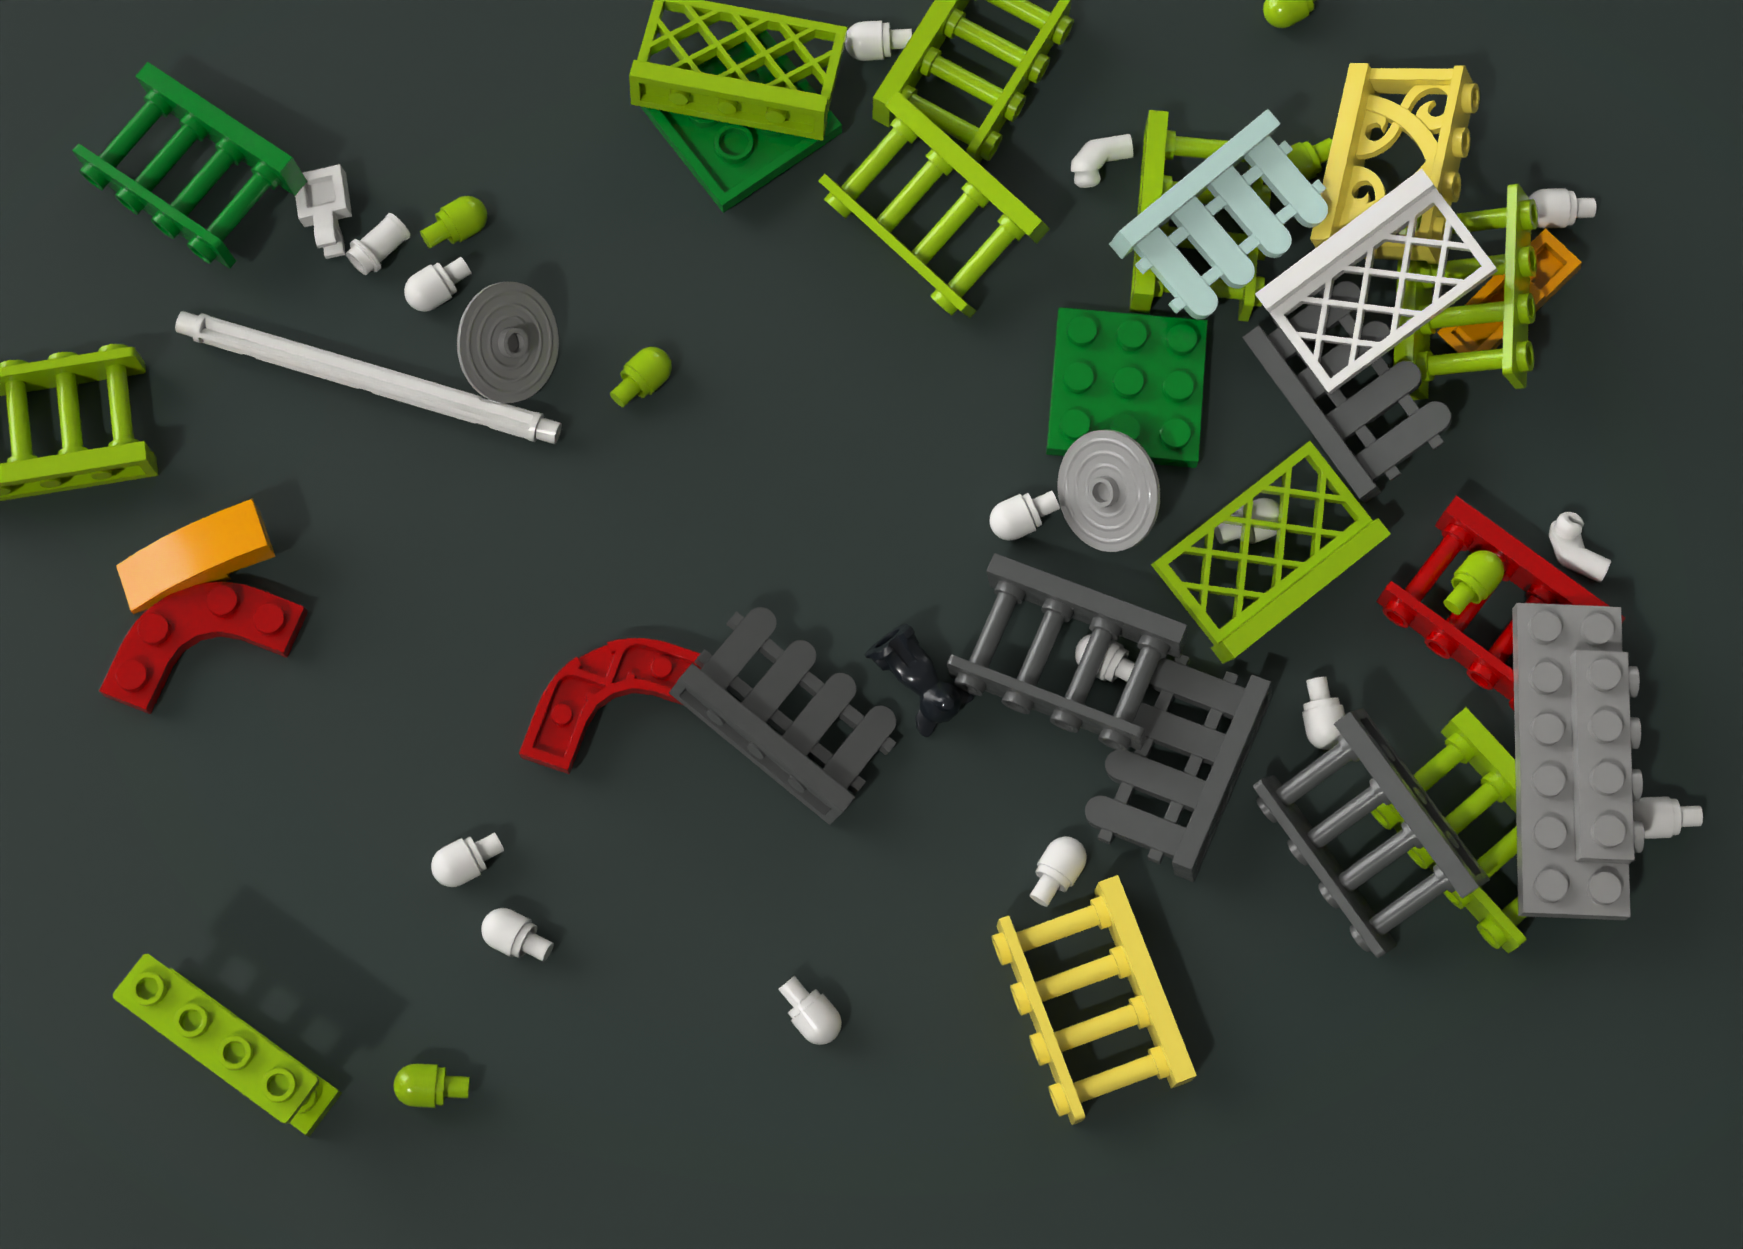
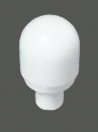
[845,20,912,61]
[1529,188,1596,228]
[404,257,472,312]
[989,491,1060,541]
[1214,498,1279,544]
[1075,634,1135,683]
[1302,677,1345,750]
[1633,796,1703,839]
[431,832,504,887]
[1030,836,1087,907]
[481,908,554,962]
[778,976,842,1045]

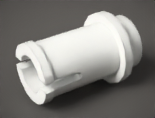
[346,213,411,275]

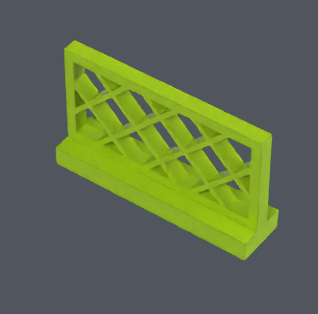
[629,0,847,141]
[1151,441,1391,664]

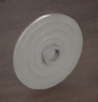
[457,281,559,403]
[1057,430,1160,552]

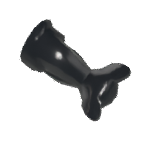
[864,624,974,737]

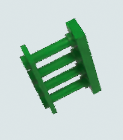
[72,62,308,269]

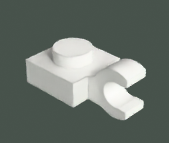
[295,164,352,259]

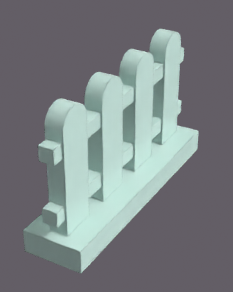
[1109,109,1328,319]

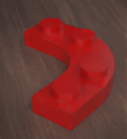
[99,582,308,714]
[519,638,702,775]

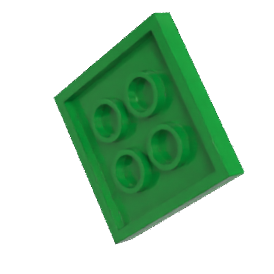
[640,29,842,213]
[1046,307,1208,468]

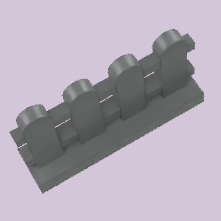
[1242,281,1452,504]
[669,607,896,825]
[1085,654,1272,882]

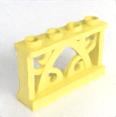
[1310,63,1480,264]

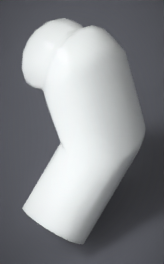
[1071,134,1133,188]
[1549,512,1611,583]

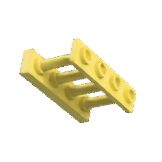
[991,875,1197,1125]

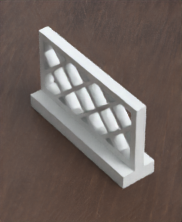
[1255,168,1498,394]

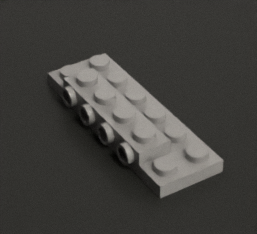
[1512,603,1645,920]

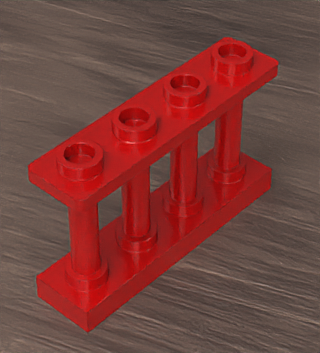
[1377,495,1625,711]

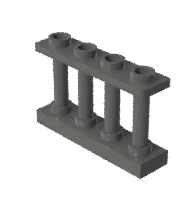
[947,553,1187,751]
[1253,708,1490,958]

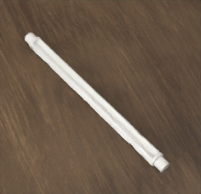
[175,311,562,444]

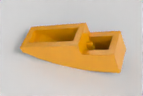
[1437,228,1582,353]
[116,499,276,614]

